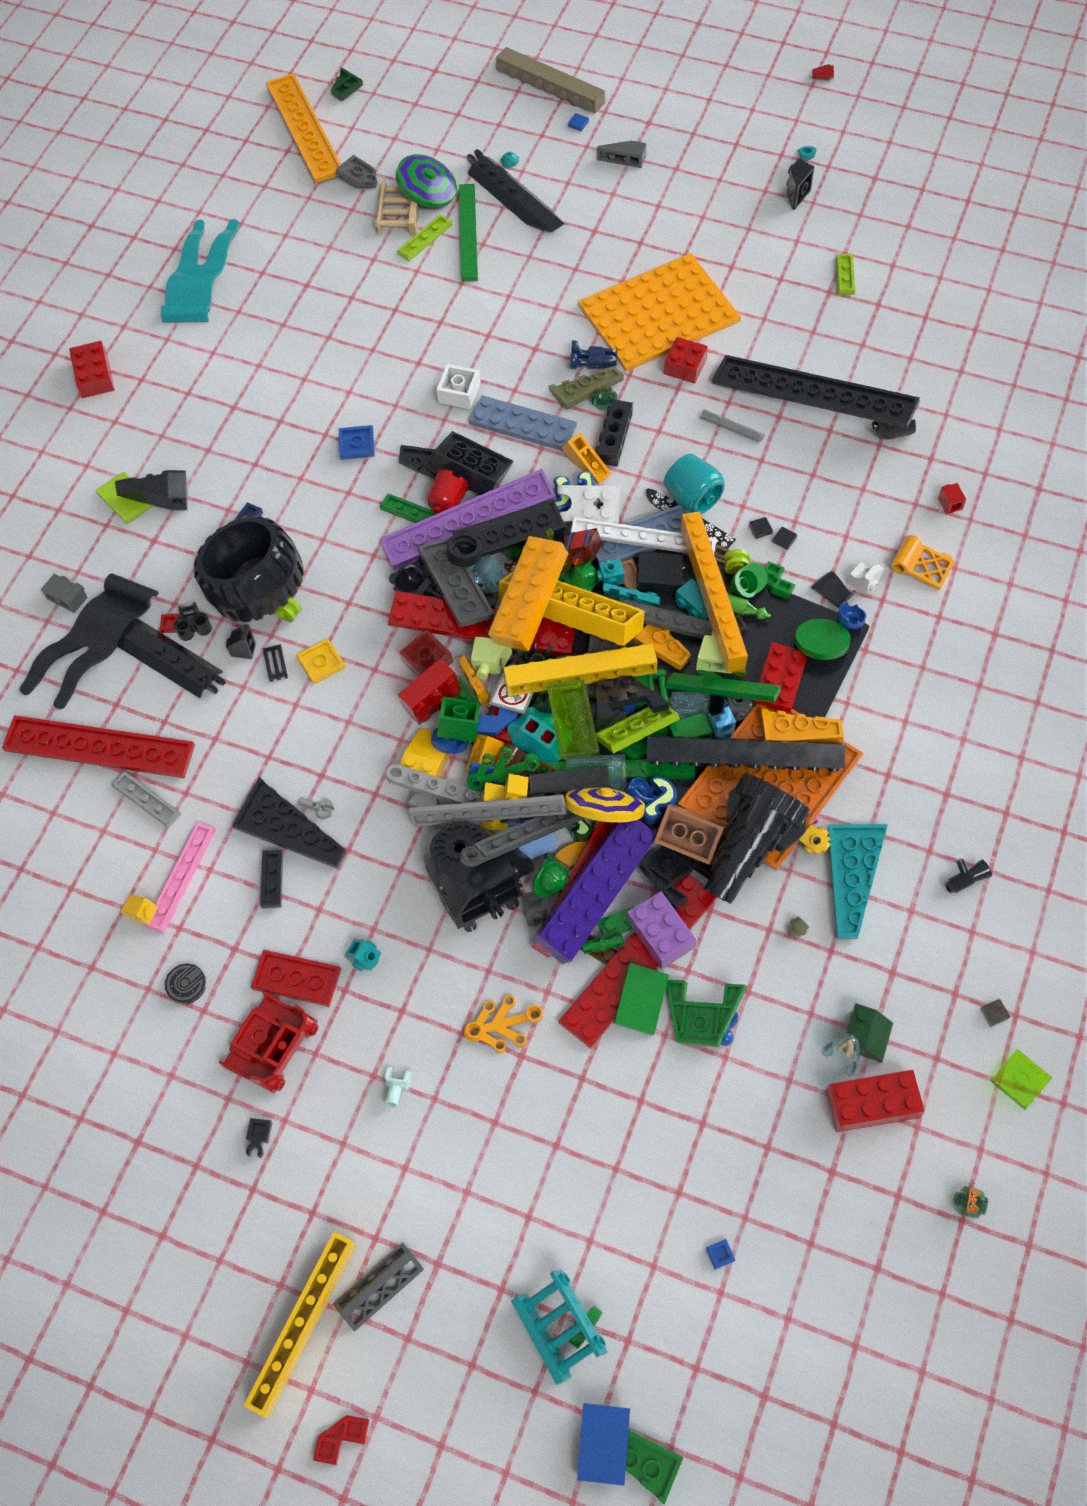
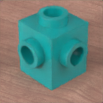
[596,559,625,588]
[344,939,381,971]

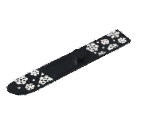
[646,488,736,549]

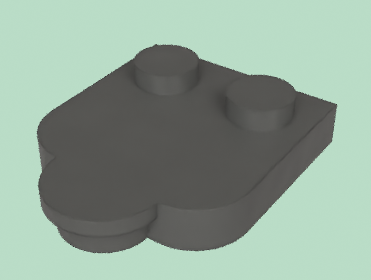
[336,155,378,188]

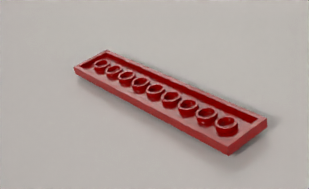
[388,591,576,657]
[2,715,195,779]
[558,874,717,1049]

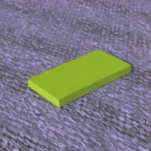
[595,706,680,753]

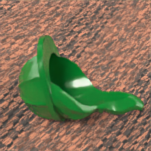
[533,852,568,898]

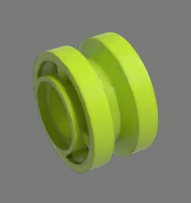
[724,549,750,575]
[275,597,301,622]

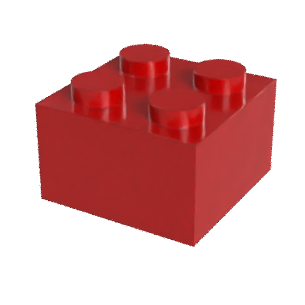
[664,337,708,384]

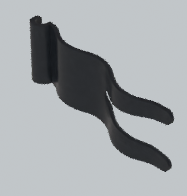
[19,573,159,709]

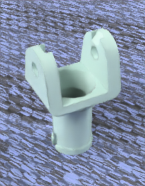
[385,1067,412,1108]

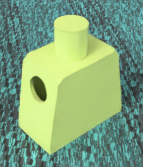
[696,631,732,673]
[471,637,512,680]

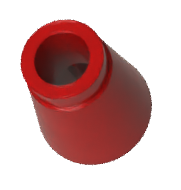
[812,64,834,80]

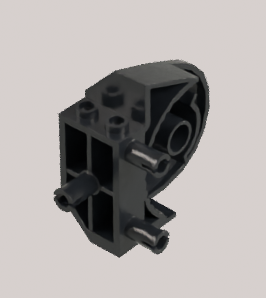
[424,822,535,932]

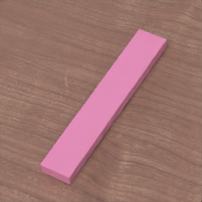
[145,822,216,934]

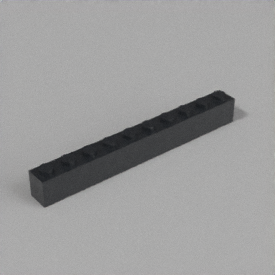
[647,735,846,772]

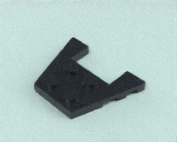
[596,675,669,725]
[640,846,713,911]

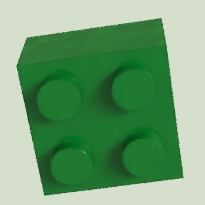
[437,696,480,742]

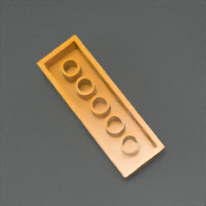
[488,536,568,652]

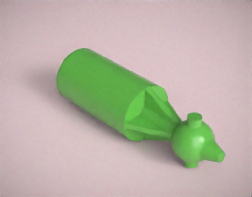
[727,593,771,620]

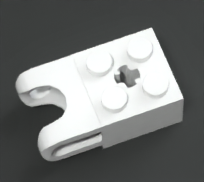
[557,485,620,524]

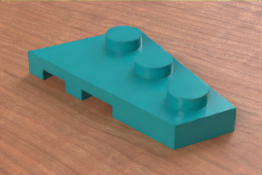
[603,583,661,608]

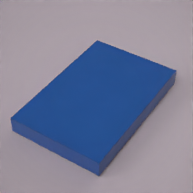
[577,1403,630,1486]

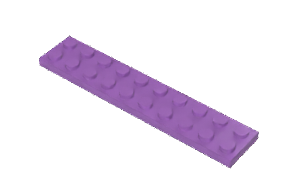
[380,469,557,570]

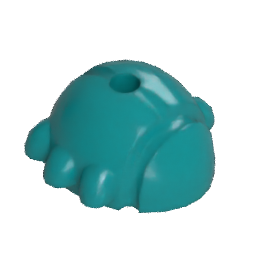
[797,146,816,161]
[500,151,519,168]

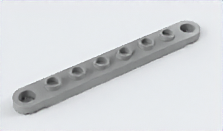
[386,764,510,821]

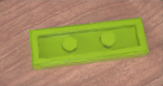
[836,254,855,295]

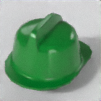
[564,560,597,592]
[730,562,767,598]

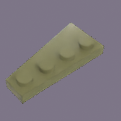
[549,366,624,409]

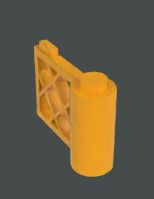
[891,535,955,590]

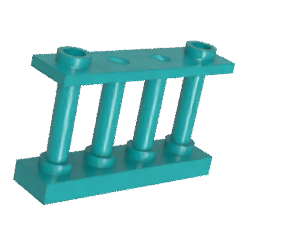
[511,1269,608,1385]

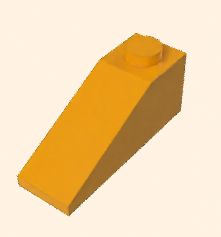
[561,432,612,485]

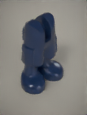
[570,340,617,369]

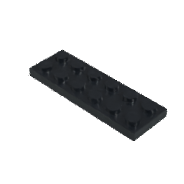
[452,499,566,559]

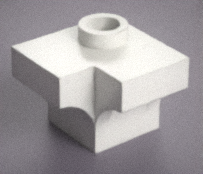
[848,562,884,596]

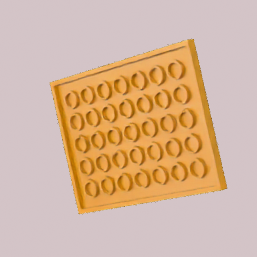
[578,253,741,372]

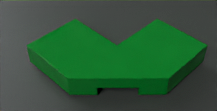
[764,561,796,599]

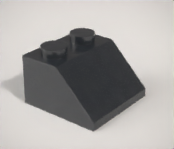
[786,159,815,210]

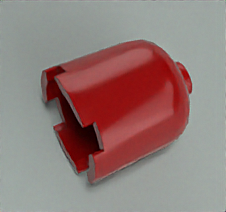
[426,469,469,514]

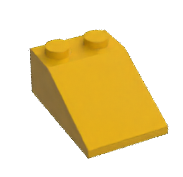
[399,728,450,778]

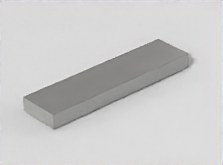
[111,771,181,828]

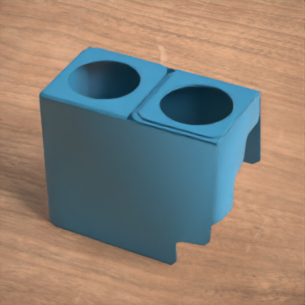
[705,700,736,738]

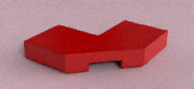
[313,1415,370,1465]

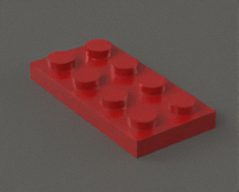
[754,642,807,713]

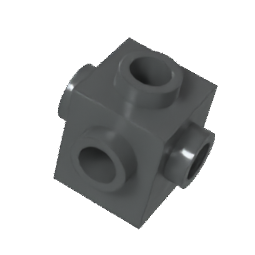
[723,696,752,721]

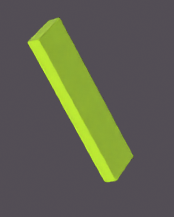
[397,214,452,262]

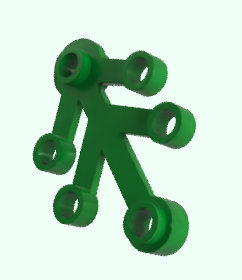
[466,747,540,791]

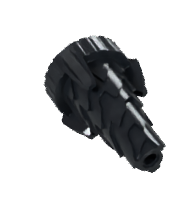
[703,773,810,904]

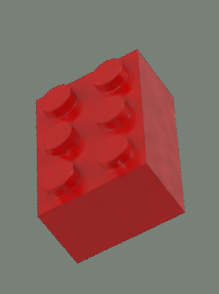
[69,340,115,398]
[397,658,462,725]

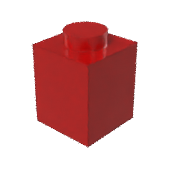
[938,483,966,514]

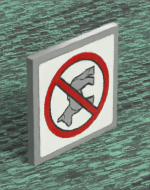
[489,674,534,715]

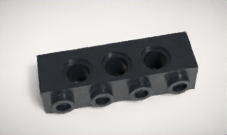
[595,399,633,467]

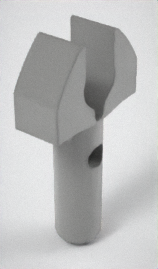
[298,798,335,819]

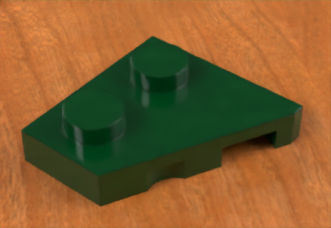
[331,68,363,101]

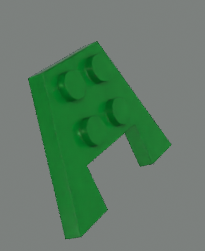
[667,980,747,1047]

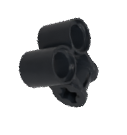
[174,602,212,641]

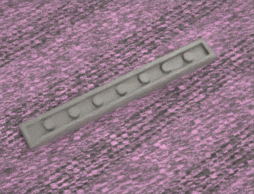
[408,795,567,827]

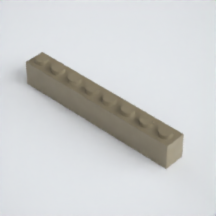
[496,47,605,113]

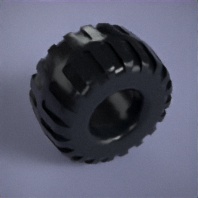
[193,516,304,623]

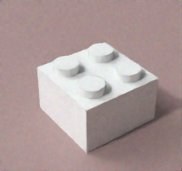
[437,364,480,410]

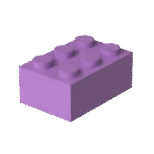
[627,891,696,969]

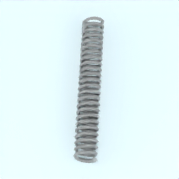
[700,409,765,442]

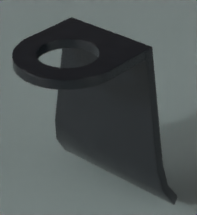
[811,571,856,608]

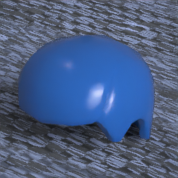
[837,602,867,629]
[626,777,657,805]

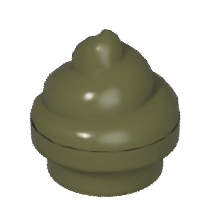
[789,916,810,937]

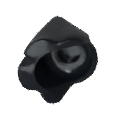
[389,557,427,594]

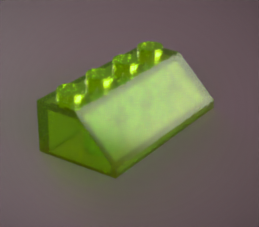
[547,679,600,761]

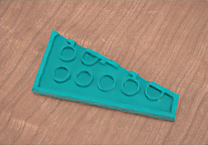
[827,824,888,939]

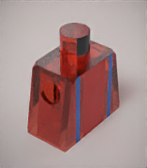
[564,528,602,566]

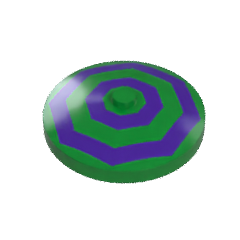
[396,154,457,208]

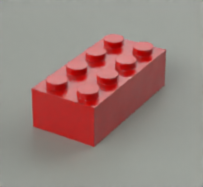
[826,1070,925,1132]

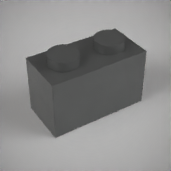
[41,574,88,613]

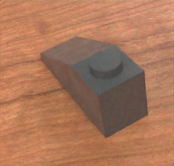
[597,140,647,168]

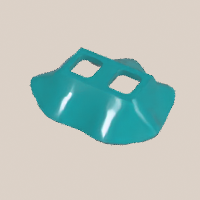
[508,707,572,762]

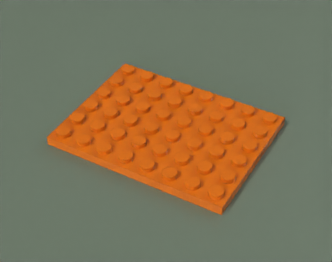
[678,704,863,871]

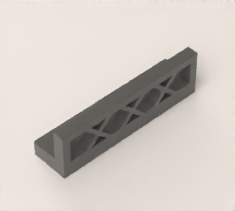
[333,1242,424,1332]

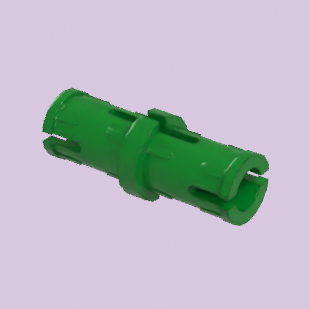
[582,933,624,954]

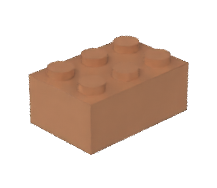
[654,804,727,865]

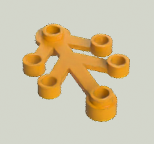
[464,995,543,1053]

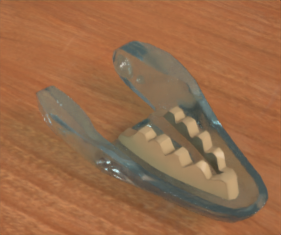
[822,1034,861,1077]

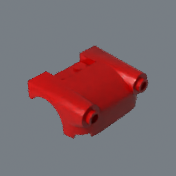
[219,991,319,1093]

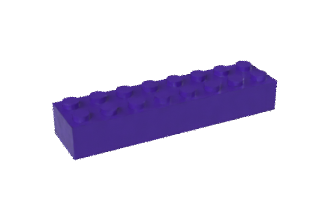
[532,820,657,965]

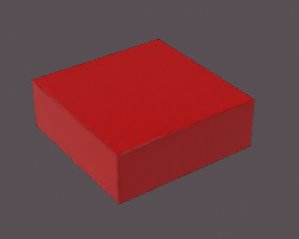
[160,614,181,633]

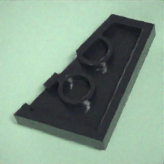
[398,445,436,479]

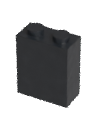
[636,551,686,595]

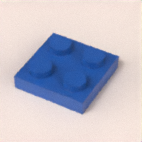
[339,425,375,460]

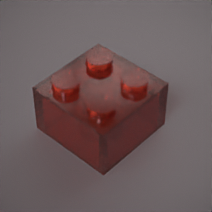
[399,629,454,677]

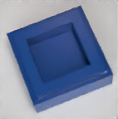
[568,113,589,132]
[706,1239,736,1270]

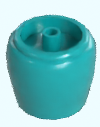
[663,453,725,514]

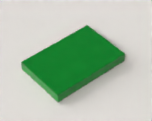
[613,963,669,1036]

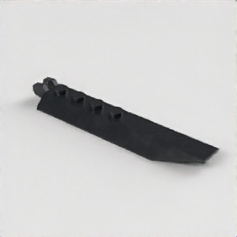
[467,149,564,232]
[117,619,226,699]

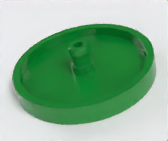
[795,619,850,660]

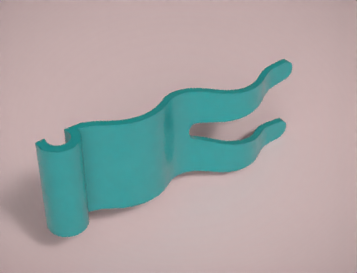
[161,219,239,323]

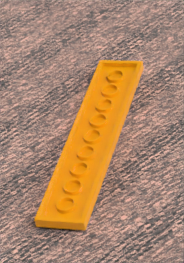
[266,73,341,183]

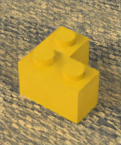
[481,774,528,820]

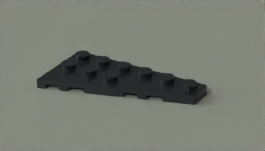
[232,777,346,869]

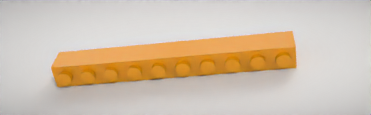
[680,512,748,673]

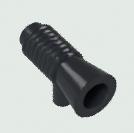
[945,858,992,893]

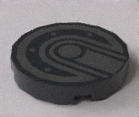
[165,963,206,1004]

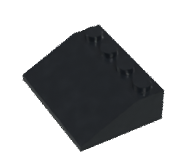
[427,431,514,495]

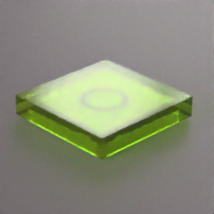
[990,1049,1052,1110]

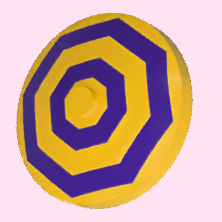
[565,787,645,822]

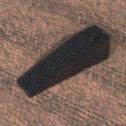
[115,470,188,510]

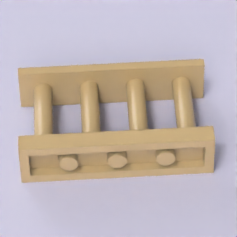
[375,177,420,235]

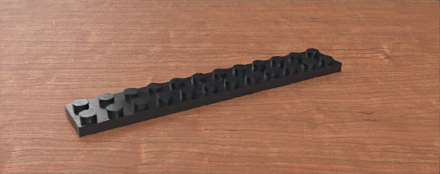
[712,355,920,428]

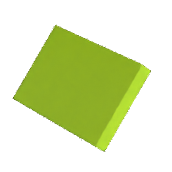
[95,471,153,525]

